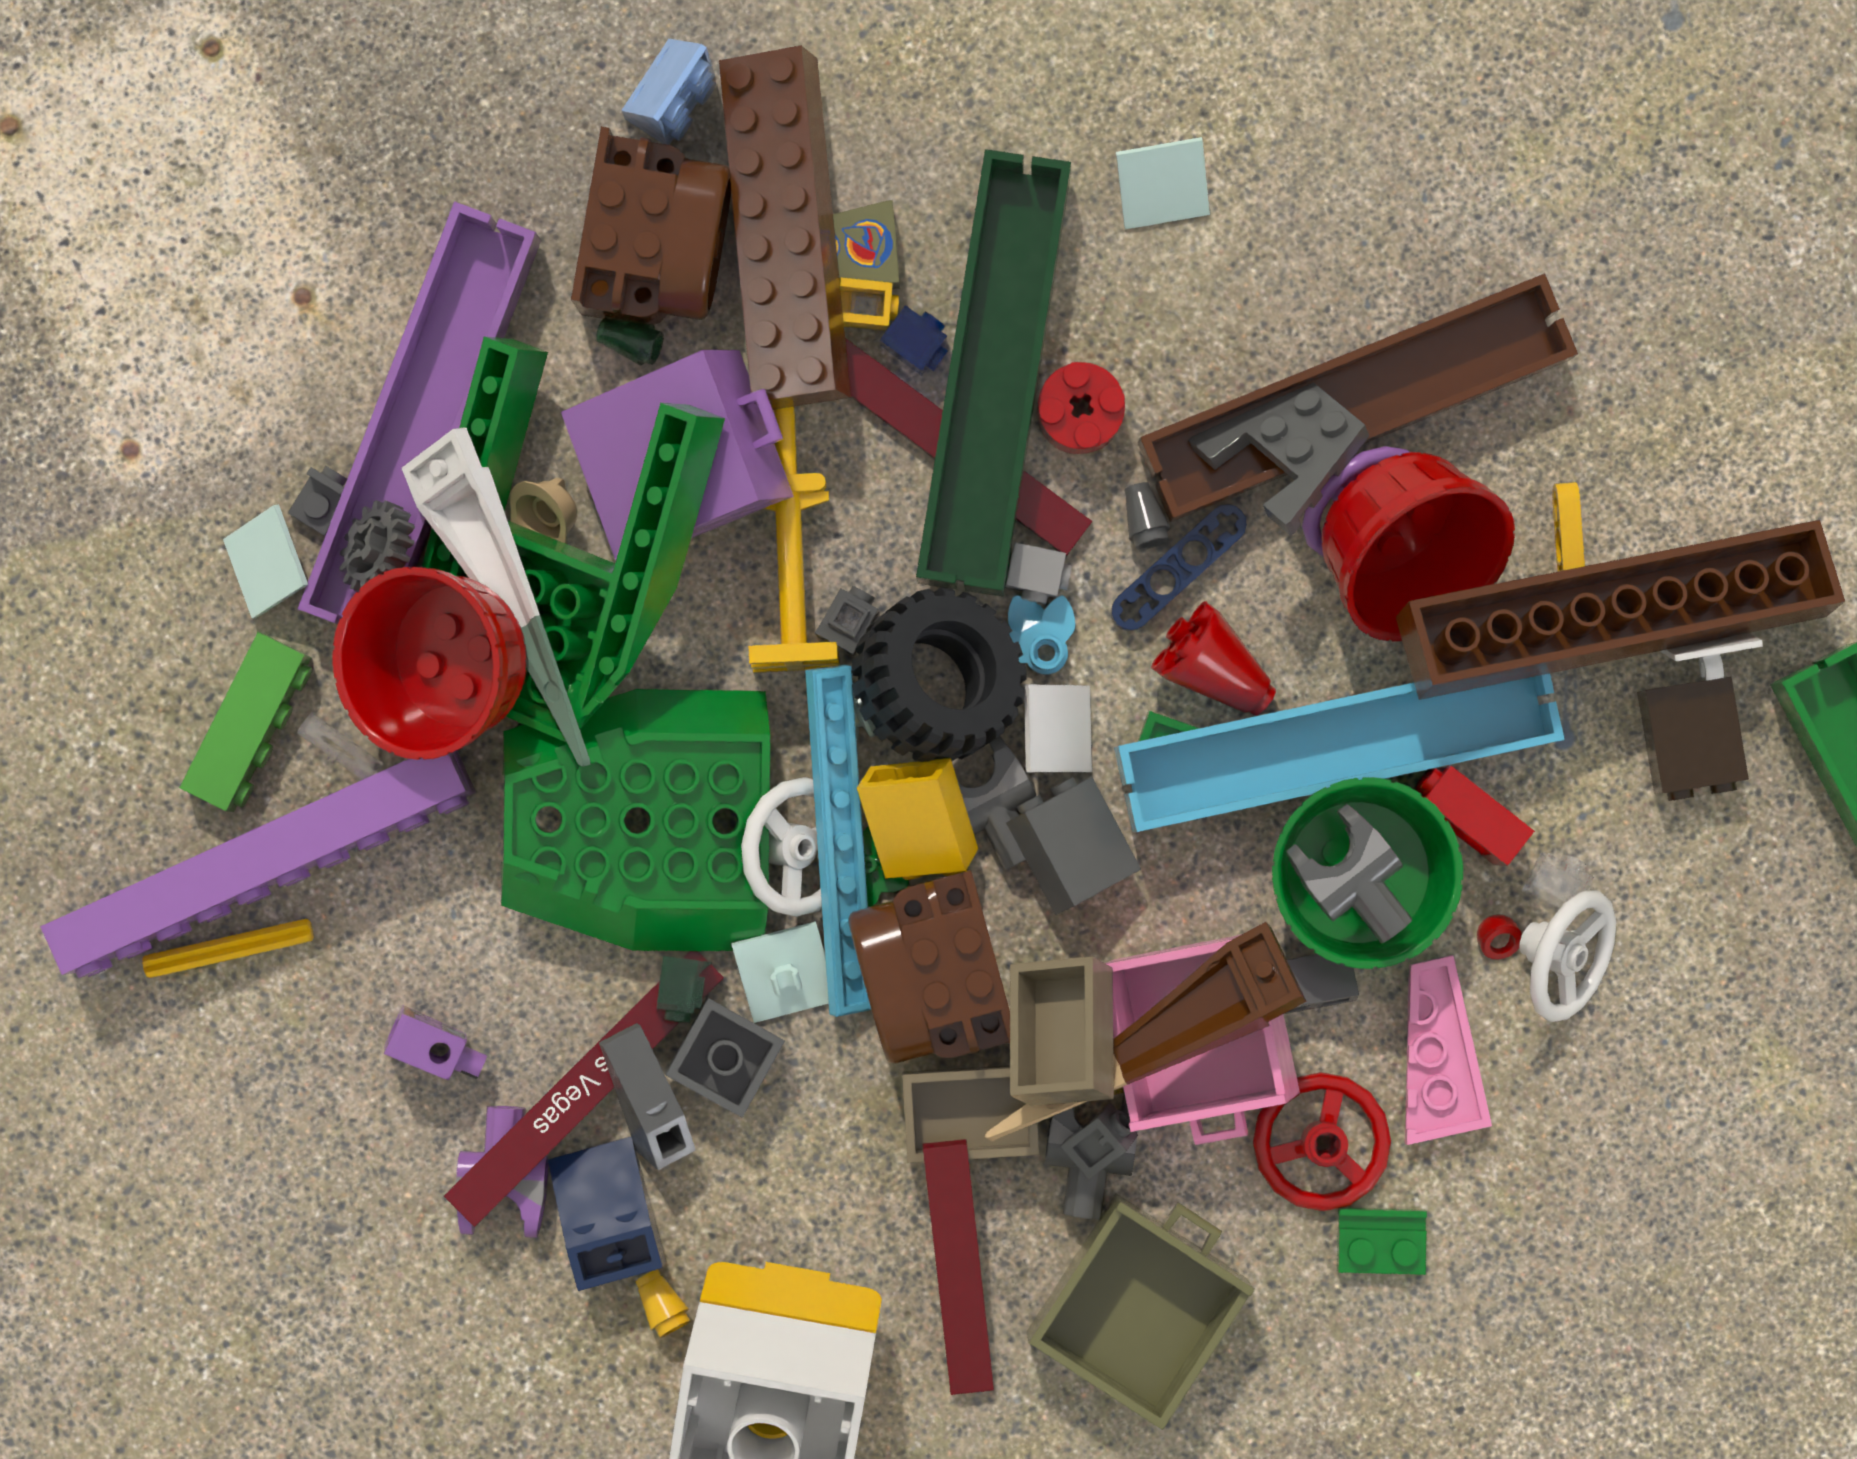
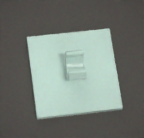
[1116,137,1210,230]
[223,504,308,618]
[732,921,829,1023]

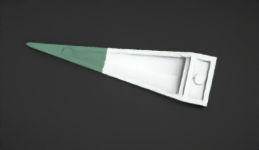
[402,428,591,766]

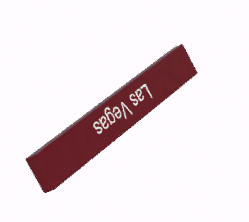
[444,951,724,1227]

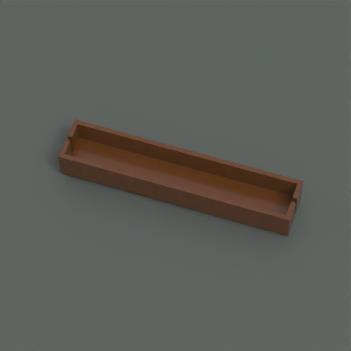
[1137,273,1578,522]

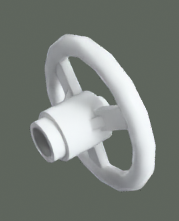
[741,777,822,917]
[1519,890,1616,1022]

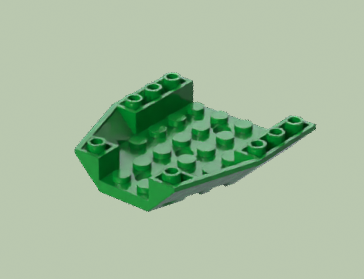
[501,689,770,951]

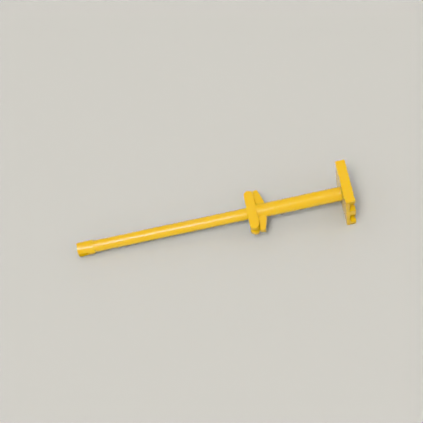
[748,407,840,673]

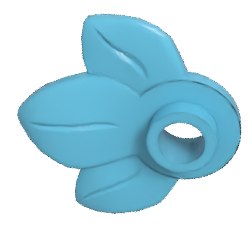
[1008,595,1075,675]

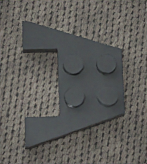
[1188,382,1369,536]

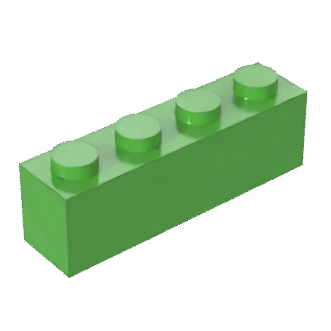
[179,632,312,812]

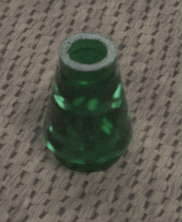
[596,318,664,366]

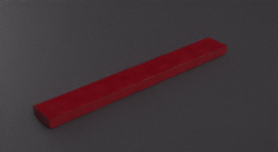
[845,338,1093,557]

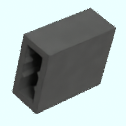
[1006,777,1141,915]

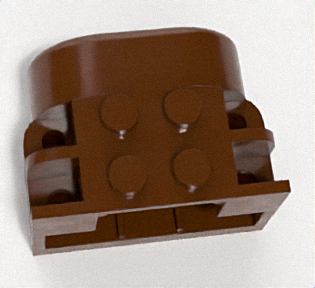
[571,126,731,326]
[848,870,1010,1064]

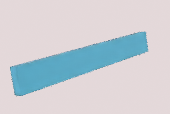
[805,665,871,1017]

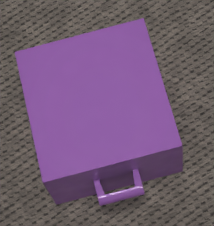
[561,350,794,560]

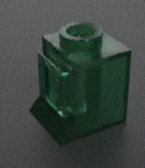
[656,956,712,1023]

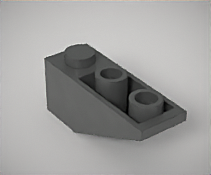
[599,1023,696,1170]

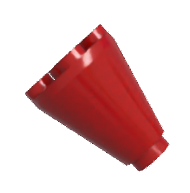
[1151,601,1276,716]

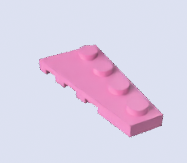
[1405,955,1492,1145]

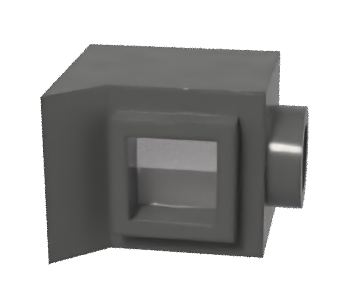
[815,586,879,656]

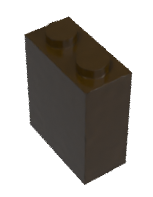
[1637,676,1749,801]

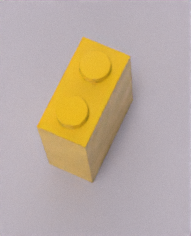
[857,758,978,880]

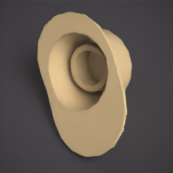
[510,478,578,544]

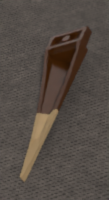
[984,922,1307,1141]

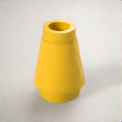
[635,1269,690,1338]

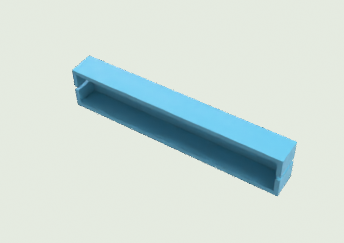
[1114,674,1565,832]

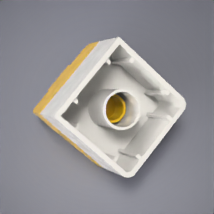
[669,1262,882,1459]

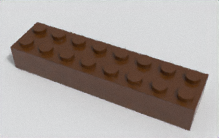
[719,45,851,410]

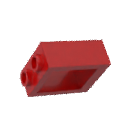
[1414,766,1535,866]

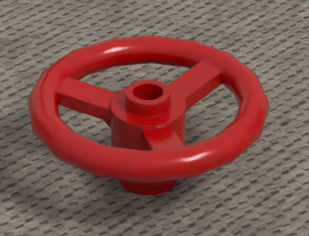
[1253,1072,1391,1211]

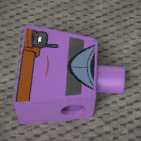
[384,1005,487,1080]

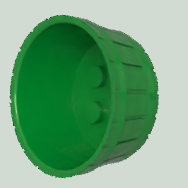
[1272,777,1463,969]

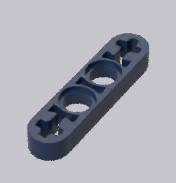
[1111,504,1247,631]

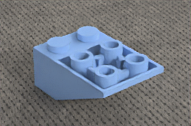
[621,38,716,145]

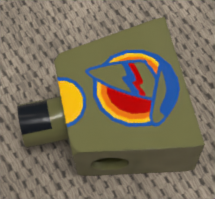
[833,200,900,289]

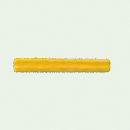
[142,919,314,978]

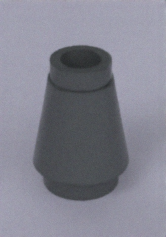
[1124,482,1171,550]

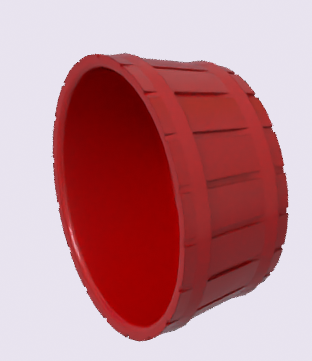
[1321,452,1515,642]
[332,567,526,760]

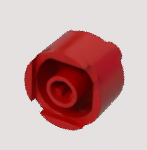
[1037,362,1125,454]

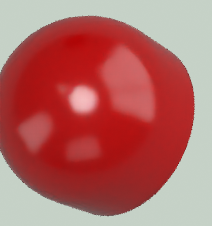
[1477,914,1522,960]

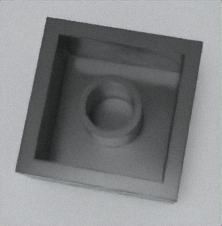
[664,997,785,1118]

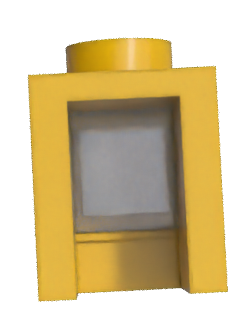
[839,277,899,331]

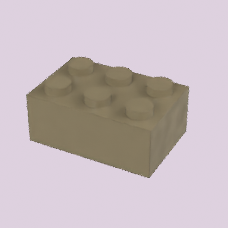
[1010,956,1114,1106]
[902,1065,1039,1163]

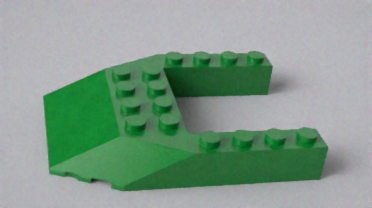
[421,336,725,742]

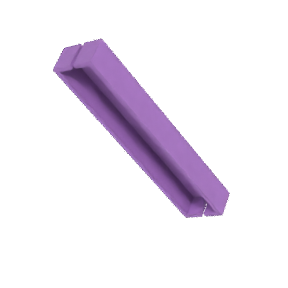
[298,201,541,624]
[40,751,476,979]

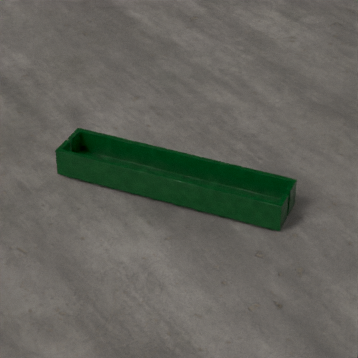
[916,149,1071,597]

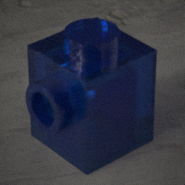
[880,305,949,376]

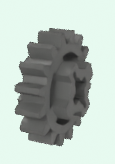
[339,500,415,592]

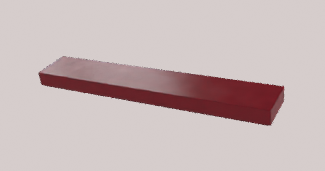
[923,1139,994,1395]

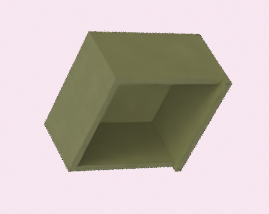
[1027,1193,1255,1430]

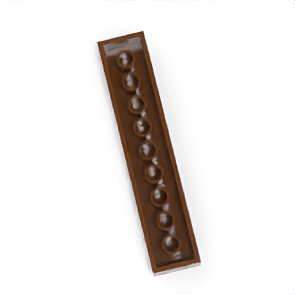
[1396,520,1845,700]

